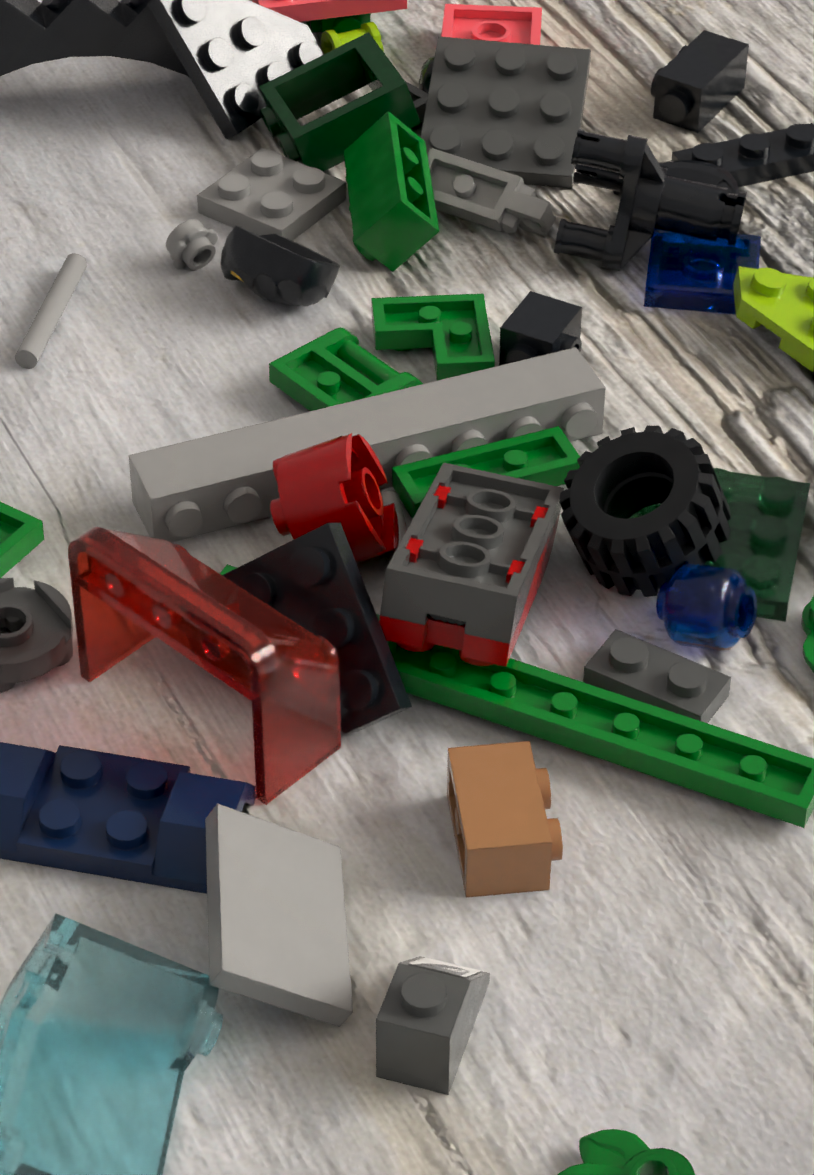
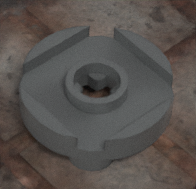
[0,578,73,693]

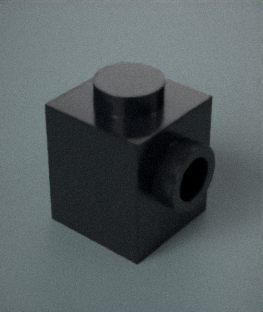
[499,291,582,366]

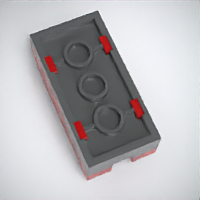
[379,462,564,667]

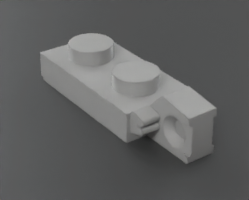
[427,148,556,236]

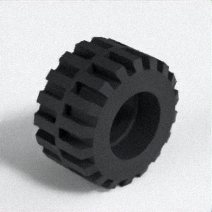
[559,425,731,597]

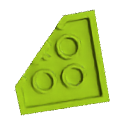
[733,266,814,372]

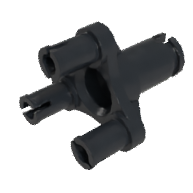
[554,129,747,271]

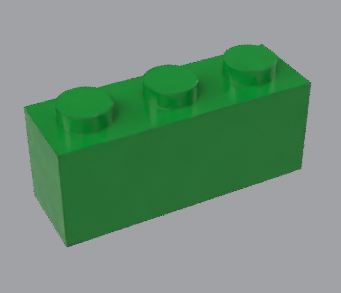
[344,111,440,272]

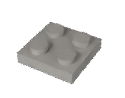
[197,148,346,241]

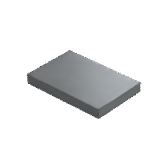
[205,803,353,1027]

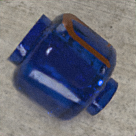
[656,564,757,651]

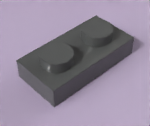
[583,629,731,723]

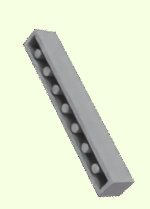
[129,347,606,546]

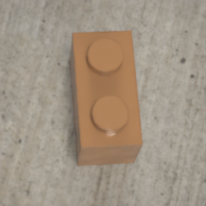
[447,741,563,898]

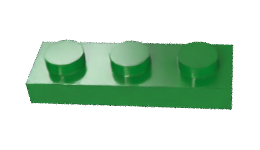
[392,426,580,519]

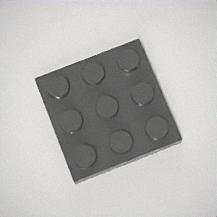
[421,36,591,189]

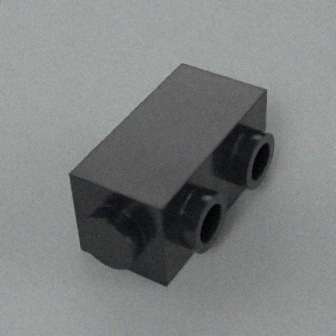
[651,30,749,133]

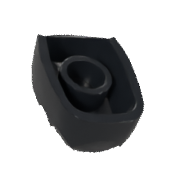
[220,225,340,307]

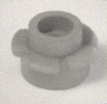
[166,219,218,270]

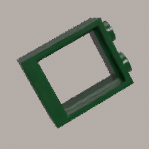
[259,32,420,171]

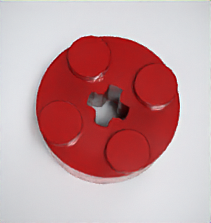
[270,433,399,563]

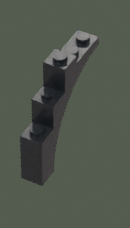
[0,0,190,78]

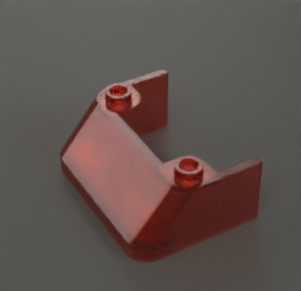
[68,527,341,805]

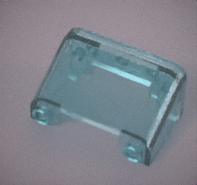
[0,913,223,1175]

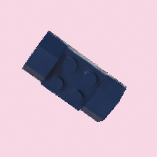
[0,742,257,894]

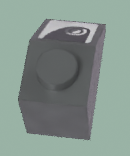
[376,956,490,1095]

